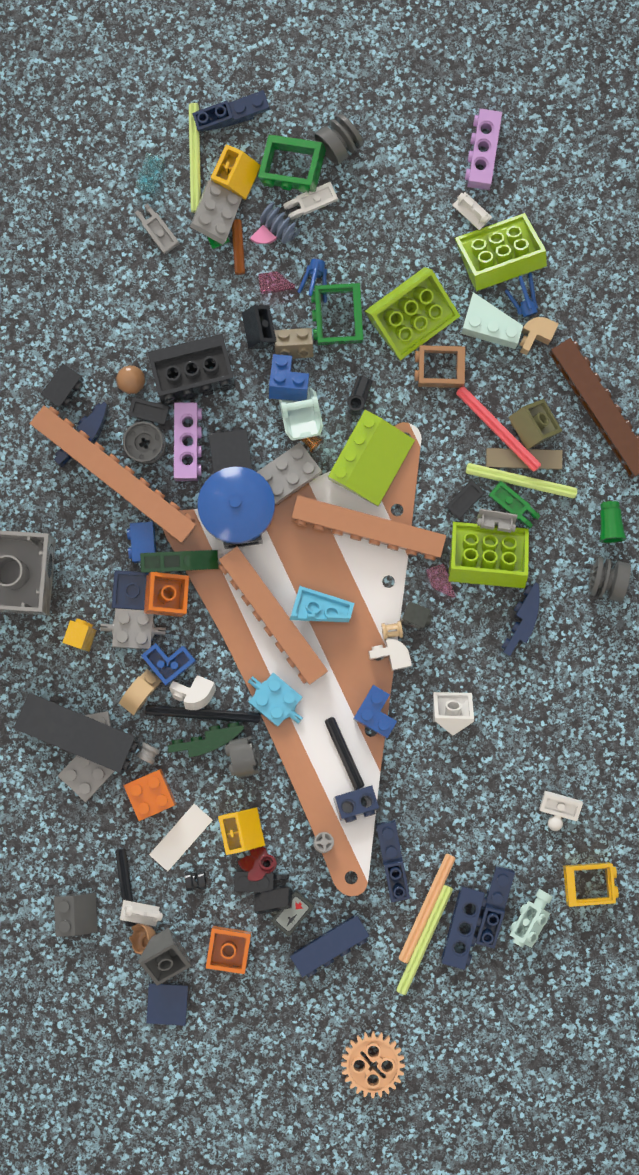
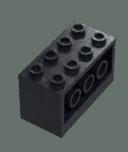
[148,334,235,405]

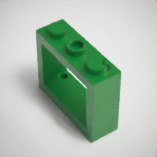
[258,134,326,193]
[311,283,363,345]

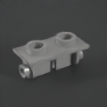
[476,508,517,533]

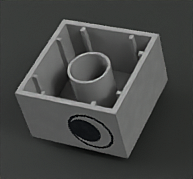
[0,530,56,616]

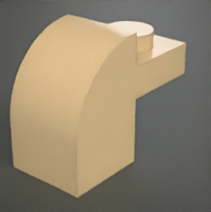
[519,317,558,355]
[119,669,162,715]

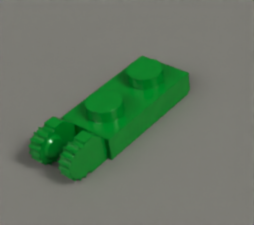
[488,481,540,529]

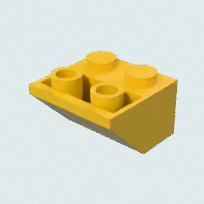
[211,144,261,200]
[218,807,265,855]

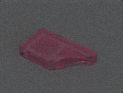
[258,271,295,294]
[425,563,456,598]

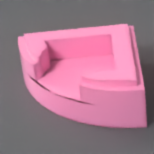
[250,225,277,244]

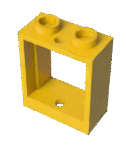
[563,862,619,907]

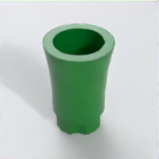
[599,501,626,543]

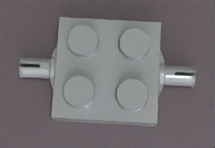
[100,608,166,650]

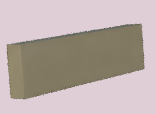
[486,448,563,470]

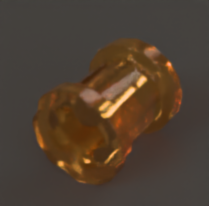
[298,436,323,452]

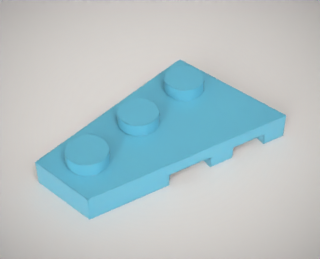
[290,586,354,622]

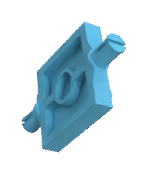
[248,673,303,727]

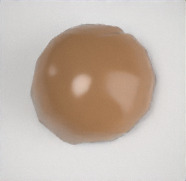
[116,365,145,394]
[129,923,156,955]

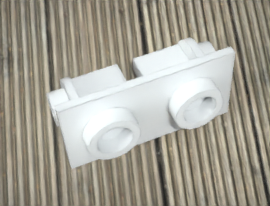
[452,192,492,230]
[120,900,163,927]

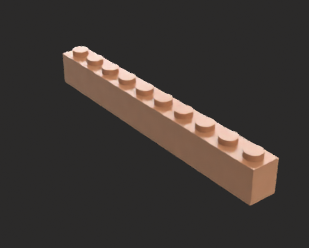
[30,406,197,544]

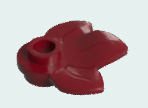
[238,846,277,881]

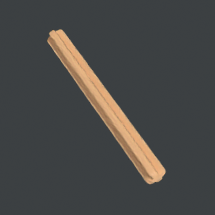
[399,854,455,963]

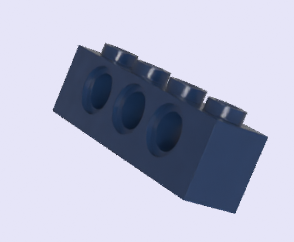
[441,885,487,970]

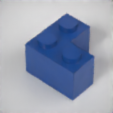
[269,354,309,401]
[141,643,197,686]
[353,685,397,739]

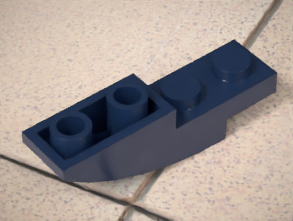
[192,90,270,132]
[54,402,109,468]
[501,582,540,657]
[376,820,410,903]
[476,866,515,949]

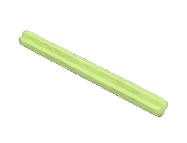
[189,103,201,213]
[466,463,577,498]
[397,885,453,995]

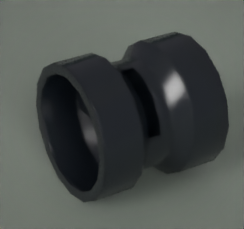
[185,870,206,891]

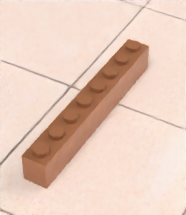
[292,495,446,561]
[219,546,328,685]

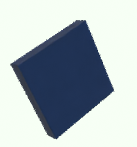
[112,570,150,610]
[146,983,188,1026]

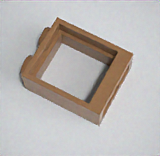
[414,345,465,388]

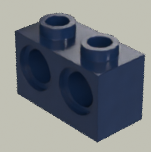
[333,785,379,823]

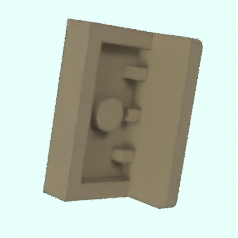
[274,328,313,359]

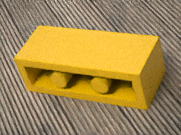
[62,618,97,652]

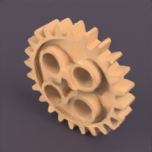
[341,1031,405,1098]

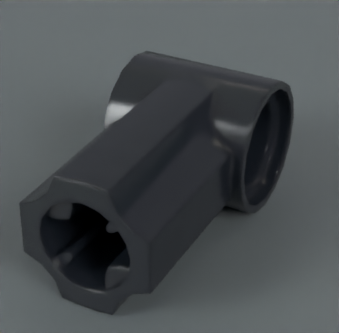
[347,376,373,416]

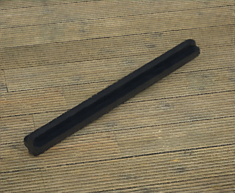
[145,705,260,723]

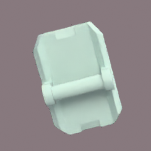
[279,387,323,440]

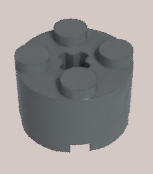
[225,735,262,779]

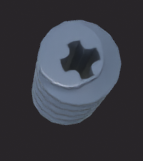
[260,202,301,244]

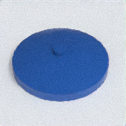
[197,467,275,544]

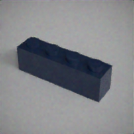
[290,914,369,977]

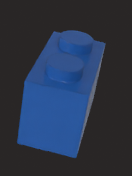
[127,521,157,563]

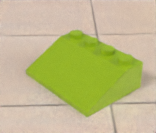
[455,213,547,291]
[364,267,460,361]
[328,410,415,506]
[448,522,529,589]

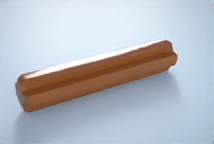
[232,219,245,275]

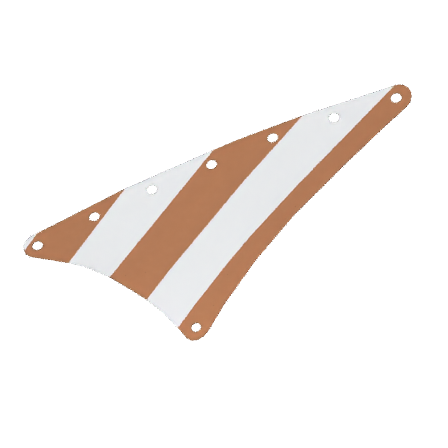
[163,422,422,896]

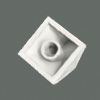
[433,692,474,735]

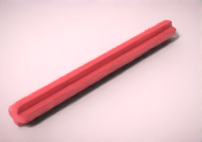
[456,387,541,472]

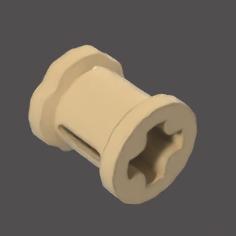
[381,621,403,640]

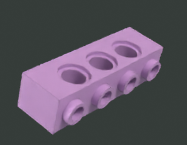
[465,109,502,190]
[174,403,202,481]

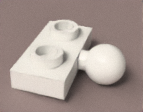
[539,791,583,831]

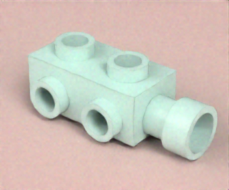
[510,889,553,948]

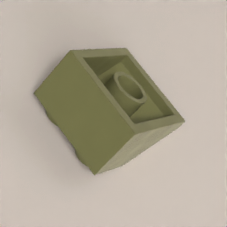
[508,399,562,450]

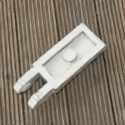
[283,182,338,220]

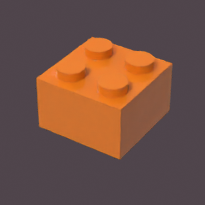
[144,572,189,617]
[123,769,177,821]
[206,926,252,974]

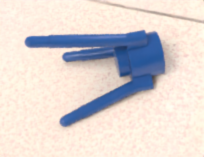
[298,259,327,303]
[505,272,538,318]

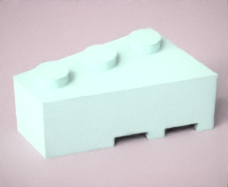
[461,292,523,349]

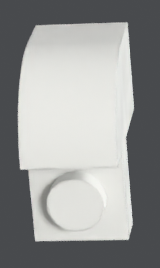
[368,639,412,671]
[169,675,216,710]

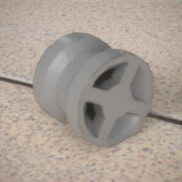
[136,742,160,764]
[313,832,334,853]

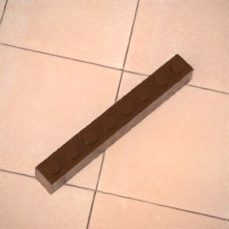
[549,337,639,479]

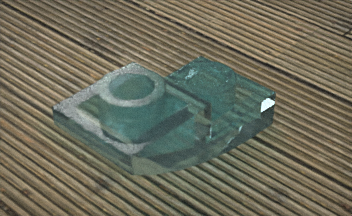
[135,152,165,194]

